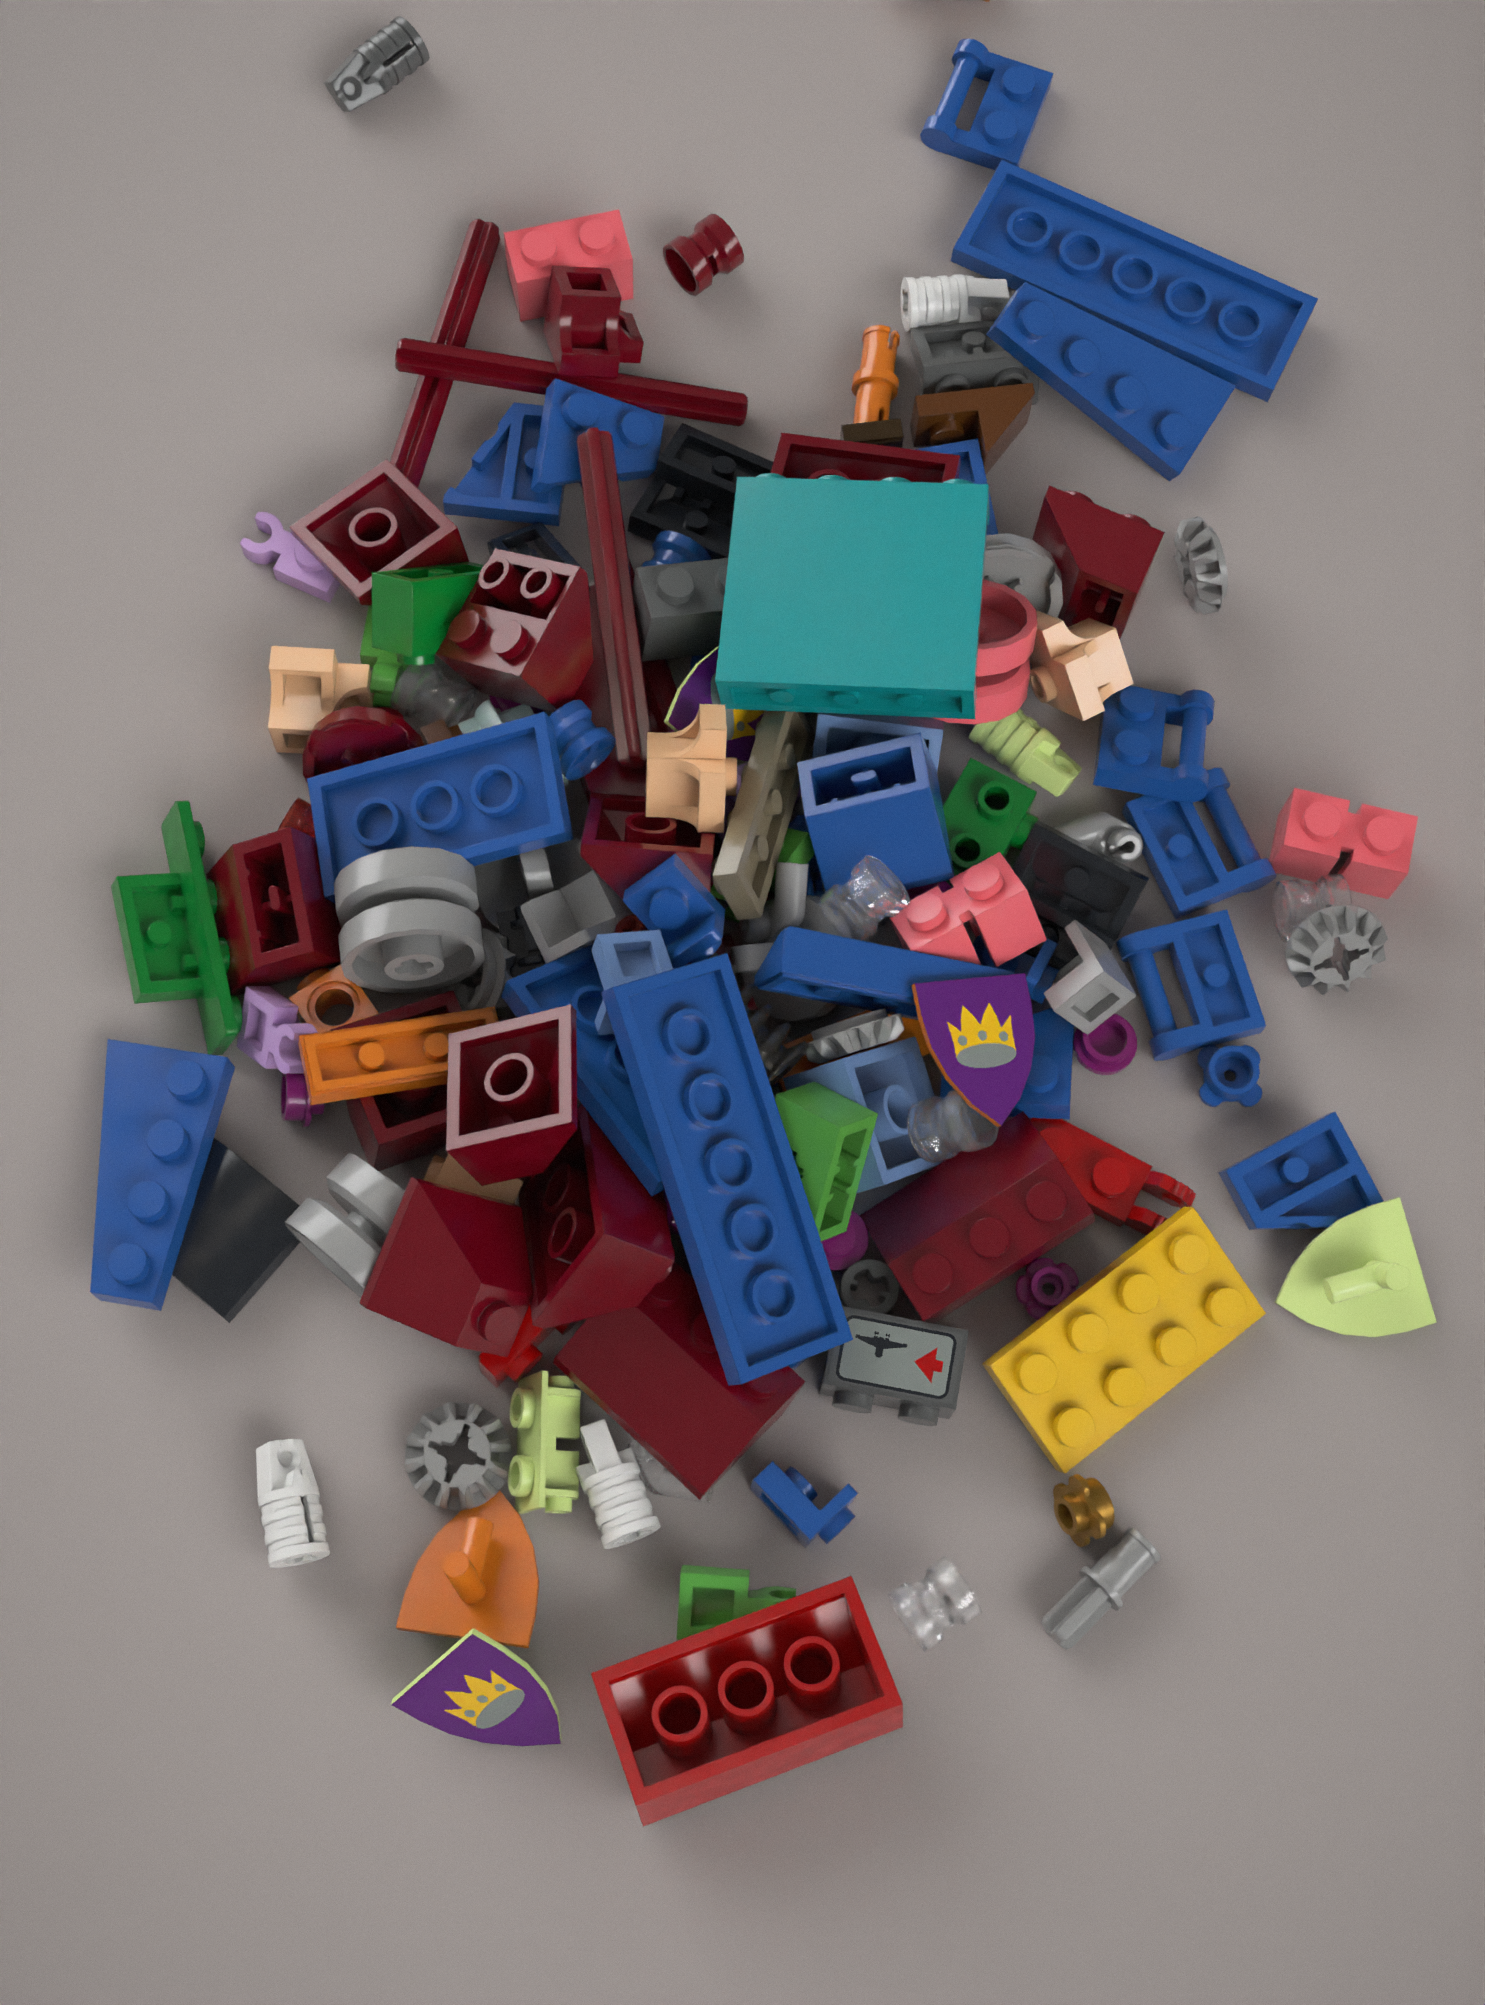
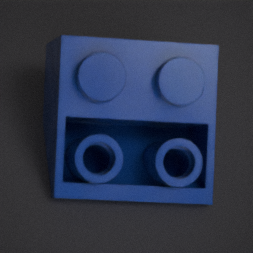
[797,732,955,907]

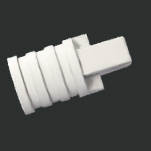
[900,274,1010,331]
[576,1419,661,1549]
[256,1439,330,1568]

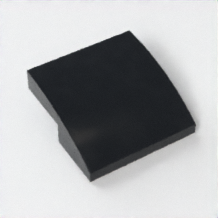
[627,423,773,560]
[975,820,1149,970]
[172,1138,300,1323]

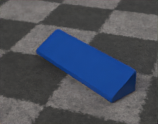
[754,926,1015,1020]

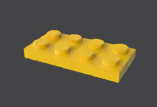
[982,1207,1266,1474]

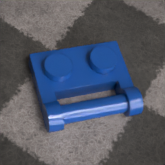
[920,38,1054,171]
[1093,686,1215,803]
[1122,767,1277,919]
[1116,909,1266,1061]

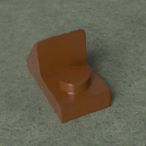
[910,383,1035,475]

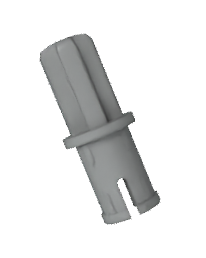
[1042,1527,1161,1649]

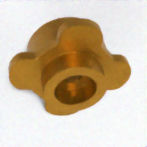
[1053,1474,1115,1547]

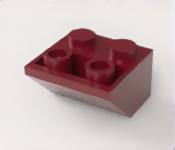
[1032,485,1165,640]
[436,548,593,712]
[206,827,341,996]

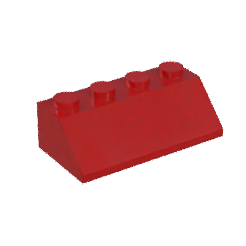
[591,1576,903,1827]

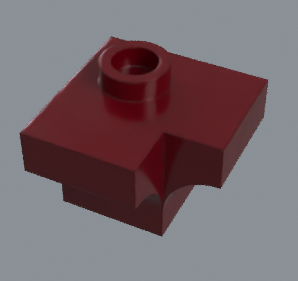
[543,266,644,377]

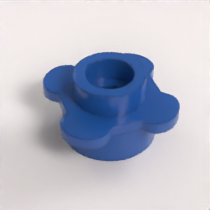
[1197,1045,1263,1107]

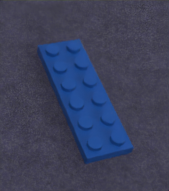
[951,160,1318,402]
[601,953,853,1386]

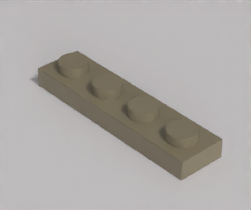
[712,710,815,920]

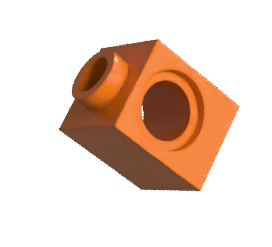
[289,964,379,1033]

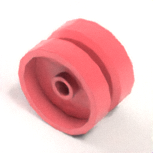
[930,579,1037,725]

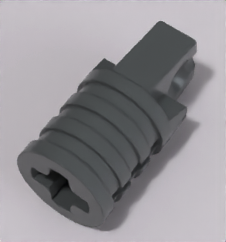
[324,16,430,112]

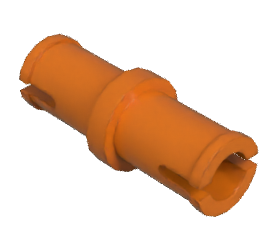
[851,325,900,424]

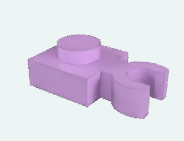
[240,512,340,603]
[237,986,318,1074]

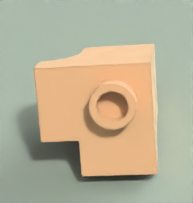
[1029,610,1134,721]
[268,646,374,754]
[645,704,737,833]

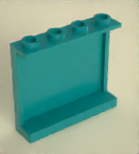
[715,473,990,719]

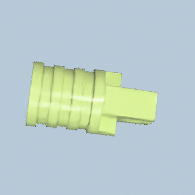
[969,708,1082,797]

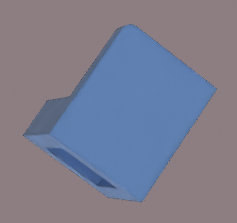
[591,930,673,1035]

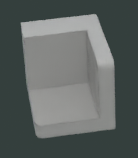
[520,870,637,964]
[1044,920,1137,1035]

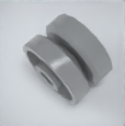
[334,846,485,993]
[285,1153,405,1321]

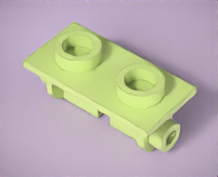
[508,1370,581,1514]

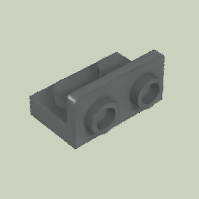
[910,319,1039,405]

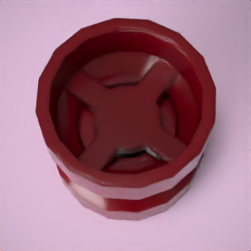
[663,214,744,296]

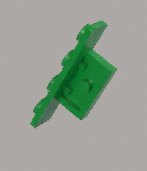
[111,801,242,1055]

